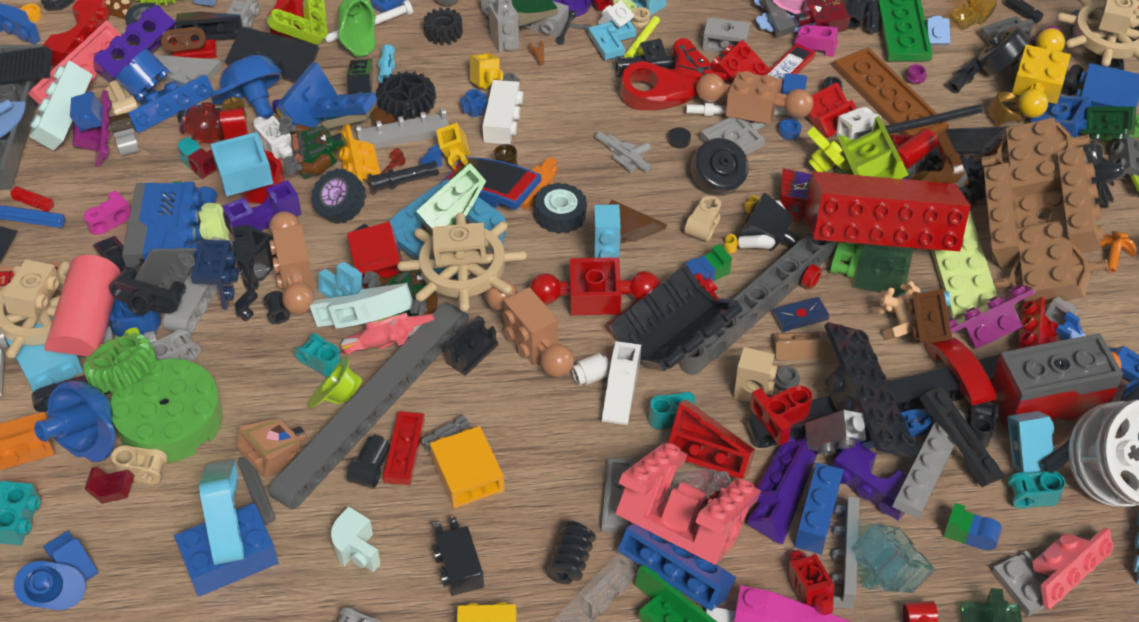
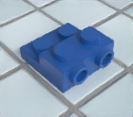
[1030,95,1094,138]

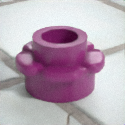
[905,64,927,84]

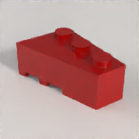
[668,400,755,479]

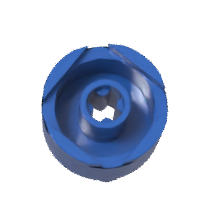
[115,49,170,102]
[109,298,162,337]

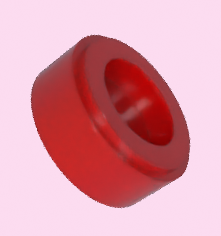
[801,264,822,290]

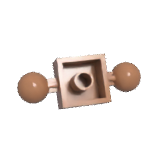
[696,71,813,124]
[269,211,315,314]
[485,279,574,377]

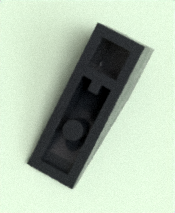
[175,12,243,41]
[347,59,373,95]

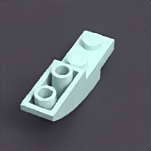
[310,283,413,329]

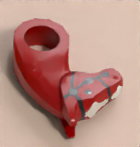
[619,38,727,110]

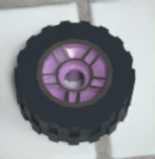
[311,168,366,224]

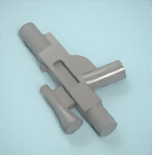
[595,131,651,173]

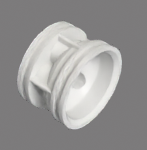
[1069,399,1139,507]

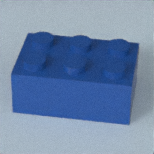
[174,503,279,597]

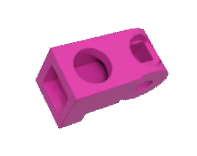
[795,25,838,57]
[84,190,131,235]

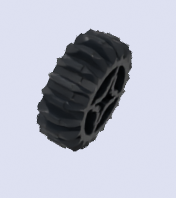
[376,70,436,122]

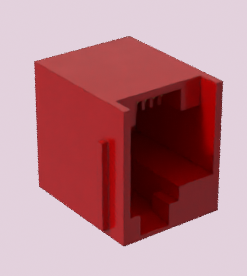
[347,221,403,288]

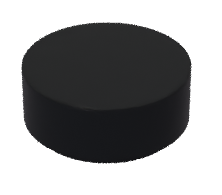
[668,127,691,149]

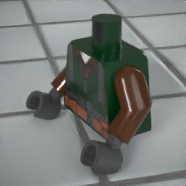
[279,116,347,180]
[362,270,438,317]

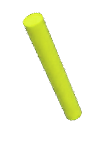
[624,16,660,58]

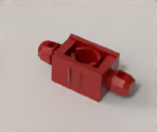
[789,550,834,615]

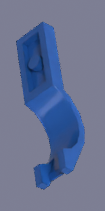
[1055,311,1139,381]

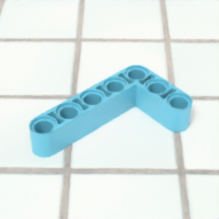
[199,459,244,565]

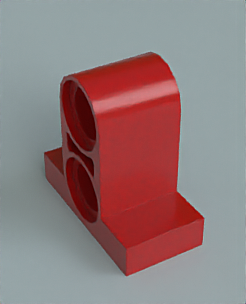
[219,107,249,140]
[749,385,812,446]

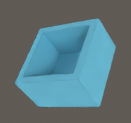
[210,132,273,196]

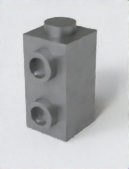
[805,410,866,455]

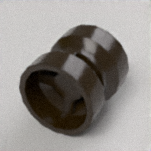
[494,144,518,166]

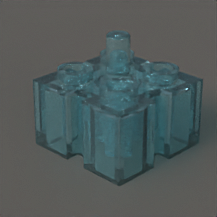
[851,524,936,593]

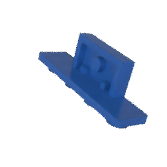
[129,75,214,132]

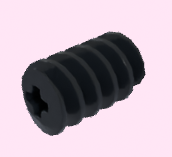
[546,521,596,584]

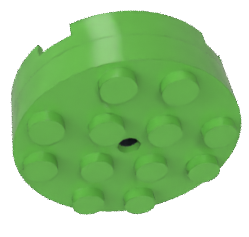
[110,359,223,462]

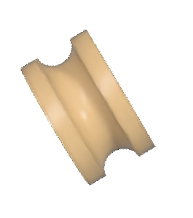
[631,7,650,28]

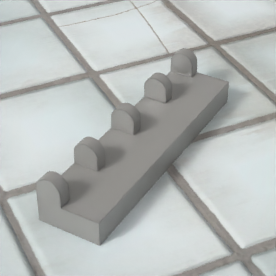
[356,108,449,149]
[831,496,860,609]

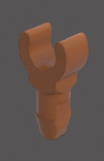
[529,41,544,65]

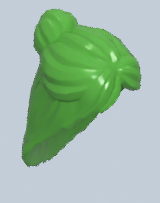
[337,0,376,57]

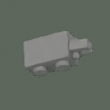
[489,0,519,53]

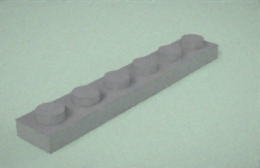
[893,411,969,519]

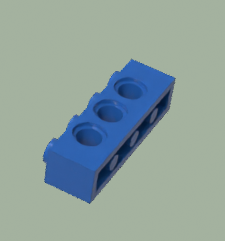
[617,524,737,611]

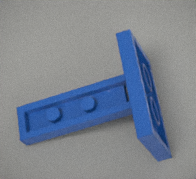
[277,62,378,127]

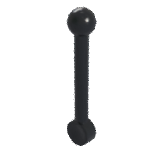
[556,10,577,45]

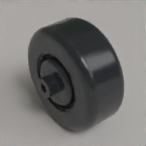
[978,26,1031,75]
[691,138,749,196]

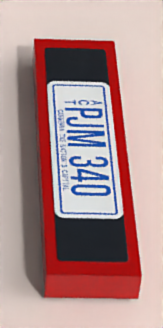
[763,43,816,85]

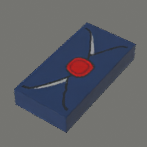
[772,297,829,333]

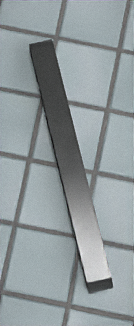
[269,302,469,510]

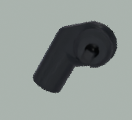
[41,0,75,10]
[235,289,258,322]

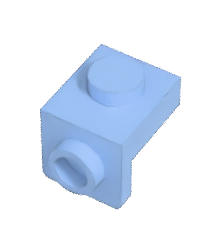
[926,16,950,46]

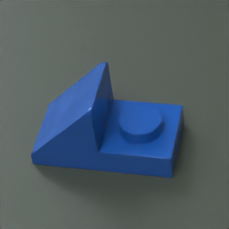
[43,531,98,582]

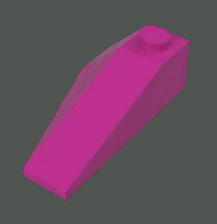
[734,585,851,622]

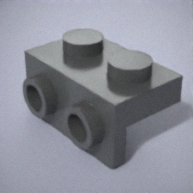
[979,16,1034,44]
[1109,135,1139,180]

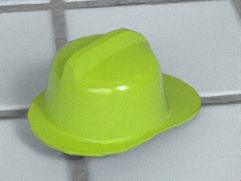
[307,357,362,408]

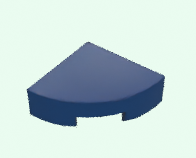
[418,144,442,170]

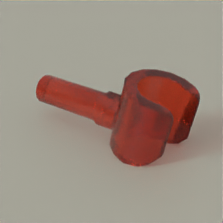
[381,148,406,173]

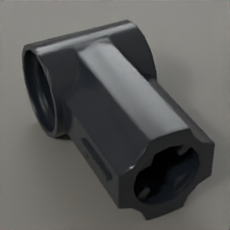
[846,0,867,29]
[346,434,390,489]

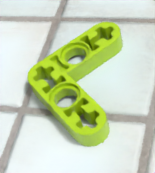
[267,0,328,45]

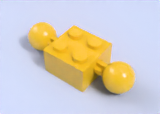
[1012,28,1071,118]

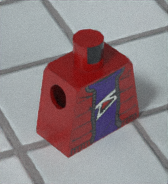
[780,168,811,222]

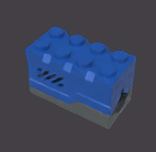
[122,181,203,287]

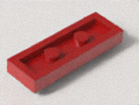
[383,411,425,485]

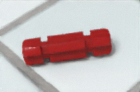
[10,186,54,212]

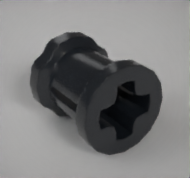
[263,291,290,325]

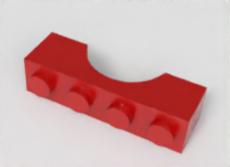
[43,0,109,66]

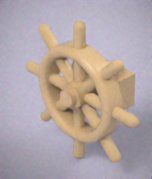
[1057,0,1139,67]
[397,212,527,312]
[0,259,70,358]

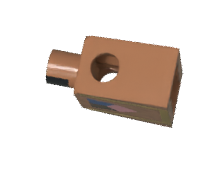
[236,418,306,479]

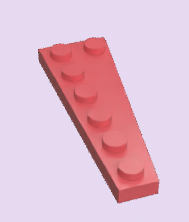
[28,20,121,104]

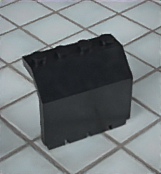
[607,265,743,372]

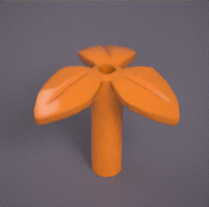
[1100,231,1137,273]

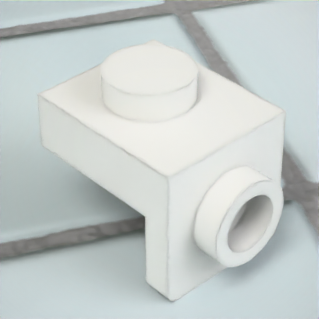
[598,0,634,28]

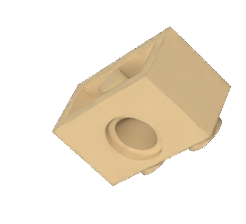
[734,347,778,402]

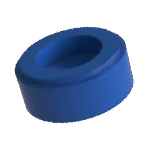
[778,119,802,140]

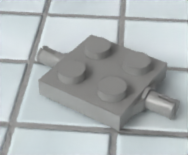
[700,117,766,155]

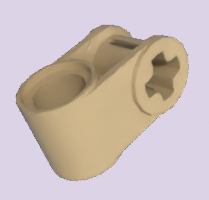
[685,196,721,242]
[111,445,168,484]

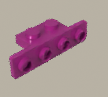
[72,90,111,167]
[949,284,1035,349]

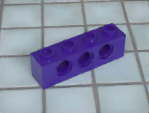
[94,5,176,83]

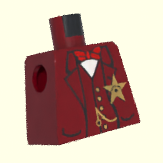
[795,0,850,32]

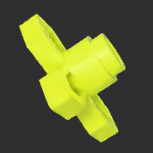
[807,126,854,175]

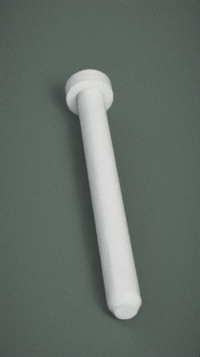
[325,0,413,43]

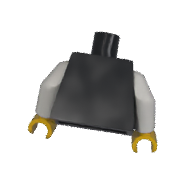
[724,192,799,253]

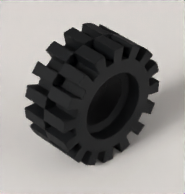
[423,7,463,45]

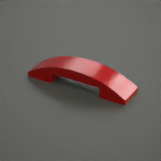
[924,337,996,405]

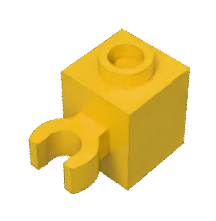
[470,53,503,89]
[436,123,471,170]

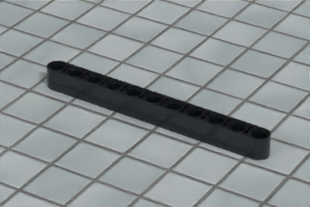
[747,354,1000,449]

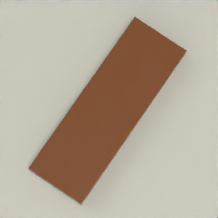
[832,47,949,136]

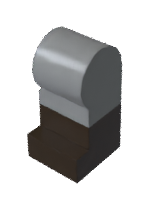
[108,112,139,157]

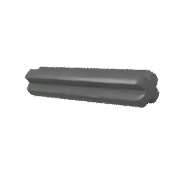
[238,457,276,525]

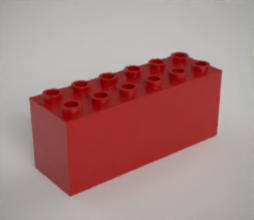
[804,171,971,252]

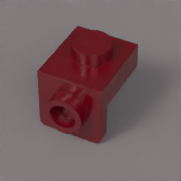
[85,467,135,504]

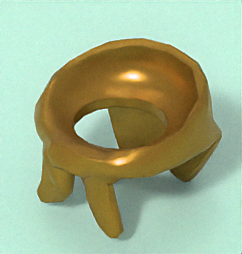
[989,92,1024,127]

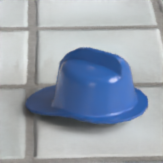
[14,561,86,610]

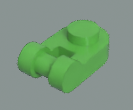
[830,242,862,278]

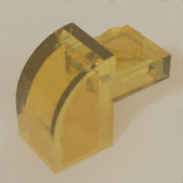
[950,0,997,31]

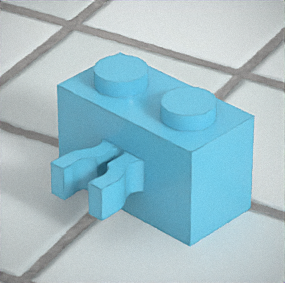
[1007,411,1055,473]

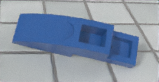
[0,3,41,44]

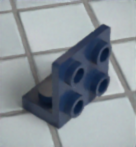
[191,239,239,310]

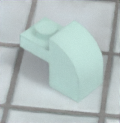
[331,506,380,572]

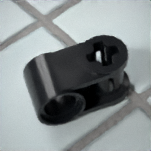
[966,403,999,448]

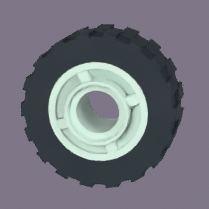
[534,183,587,234]

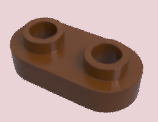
[161,27,206,53]

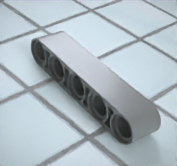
[163,237,237,335]

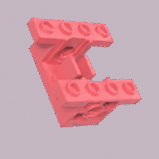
[615,443,761,565]

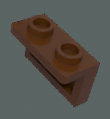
[908,289,953,345]

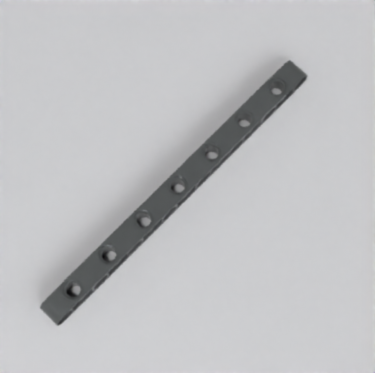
[680,163,916,375]

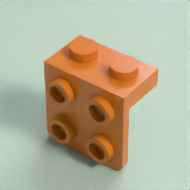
[0,412,55,470]

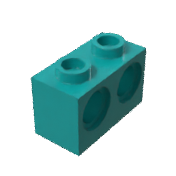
[0,481,41,546]

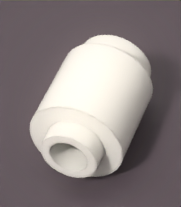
[571,353,611,386]

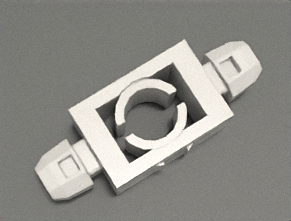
[253,116,293,159]

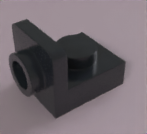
[636,38,667,63]

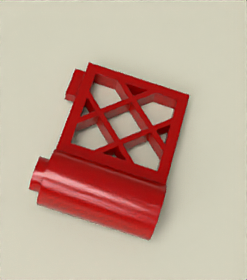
[889,128,938,170]

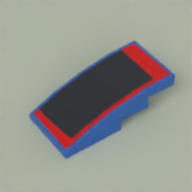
[440,157,541,210]

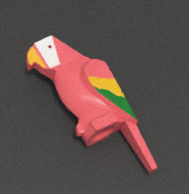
[341,313,434,355]

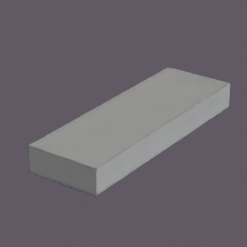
[601,458,635,533]

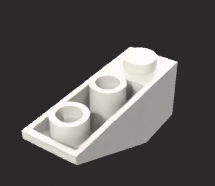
[602,341,641,425]

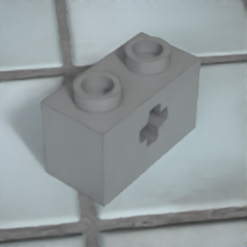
[703,17,750,53]

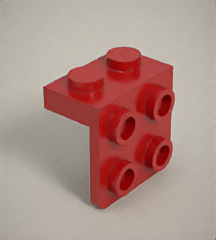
[710,39,770,82]

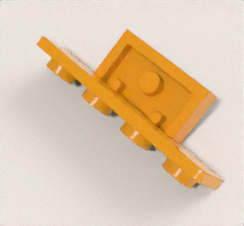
[337,124,381,185]

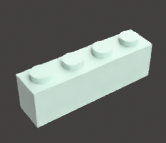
[29,60,93,151]

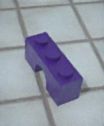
[222,180,302,238]
[833,442,907,521]

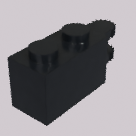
[432,516,484,596]

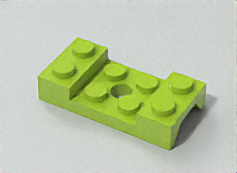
[837,116,909,179]

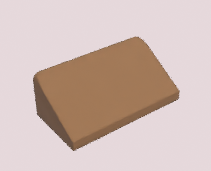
[772,332,827,360]

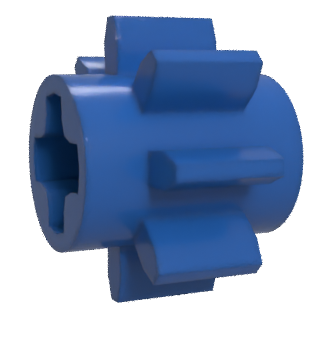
[460,89,488,117]

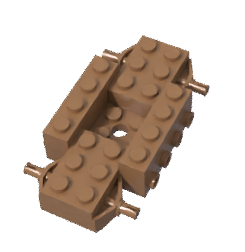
[982,118,1108,304]

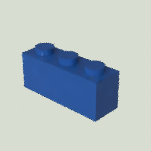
[795,463,843,555]

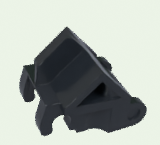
[232,225,276,291]

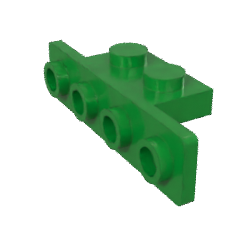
[635,565,717,622]

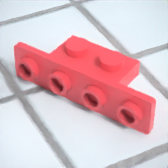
[1032,527,1113,609]

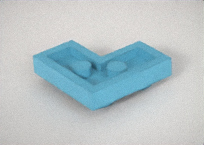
[588,21,636,60]
[318,262,362,298]

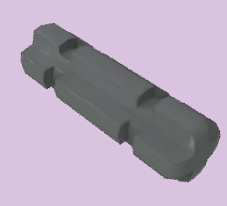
[421,415,470,452]

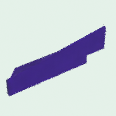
[747,435,818,544]

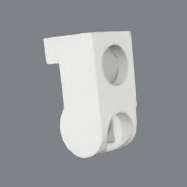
[836,107,881,140]

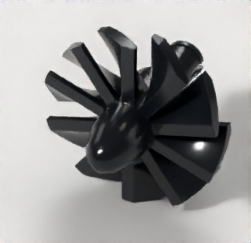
[1077,140,1124,209]

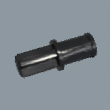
[864,0,881,35]

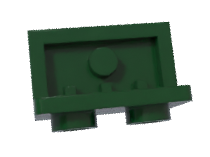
[1082,106,1137,139]

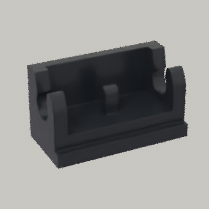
[445,315,499,376]

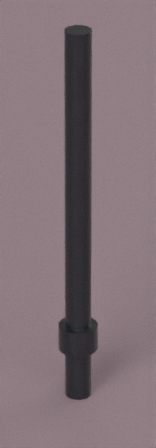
[855,104,983,139]

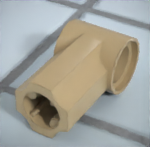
[105,80,138,115]

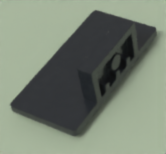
[225,27,319,82]

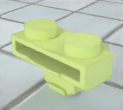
[198,203,229,240]

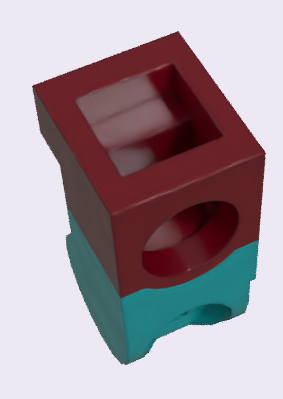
[178,137,217,179]

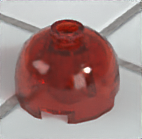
[179,102,224,144]

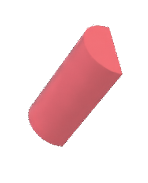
[44,255,121,356]

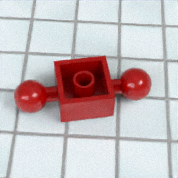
[530,257,660,316]

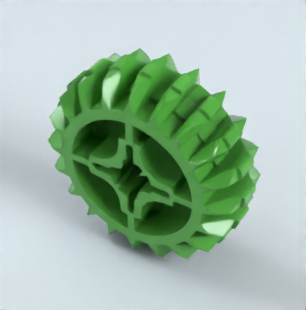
[83,333,157,393]

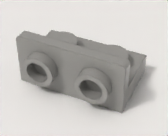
[227,0,260,28]

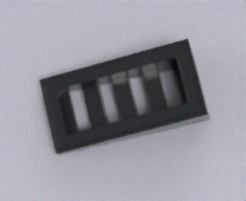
[93,236,126,272]

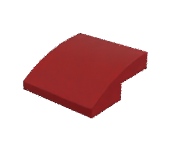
[807,82,857,139]

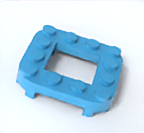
[389,180,506,279]

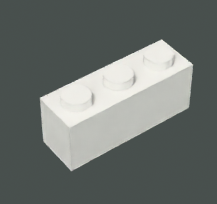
[483,80,524,145]

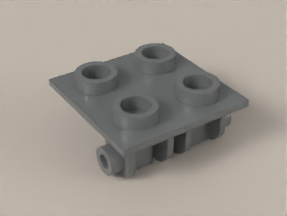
[134,248,196,290]

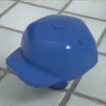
[210,55,282,119]
[34,381,115,462]

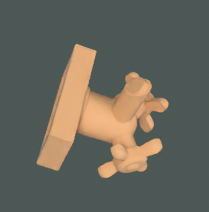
[878,281,922,340]

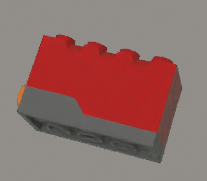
[991,333,1124,432]

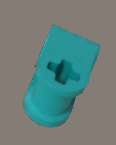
[294,333,341,378]
[648,392,696,430]
[1008,472,1065,509]

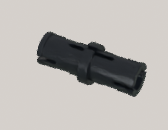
[947,58,982,93]

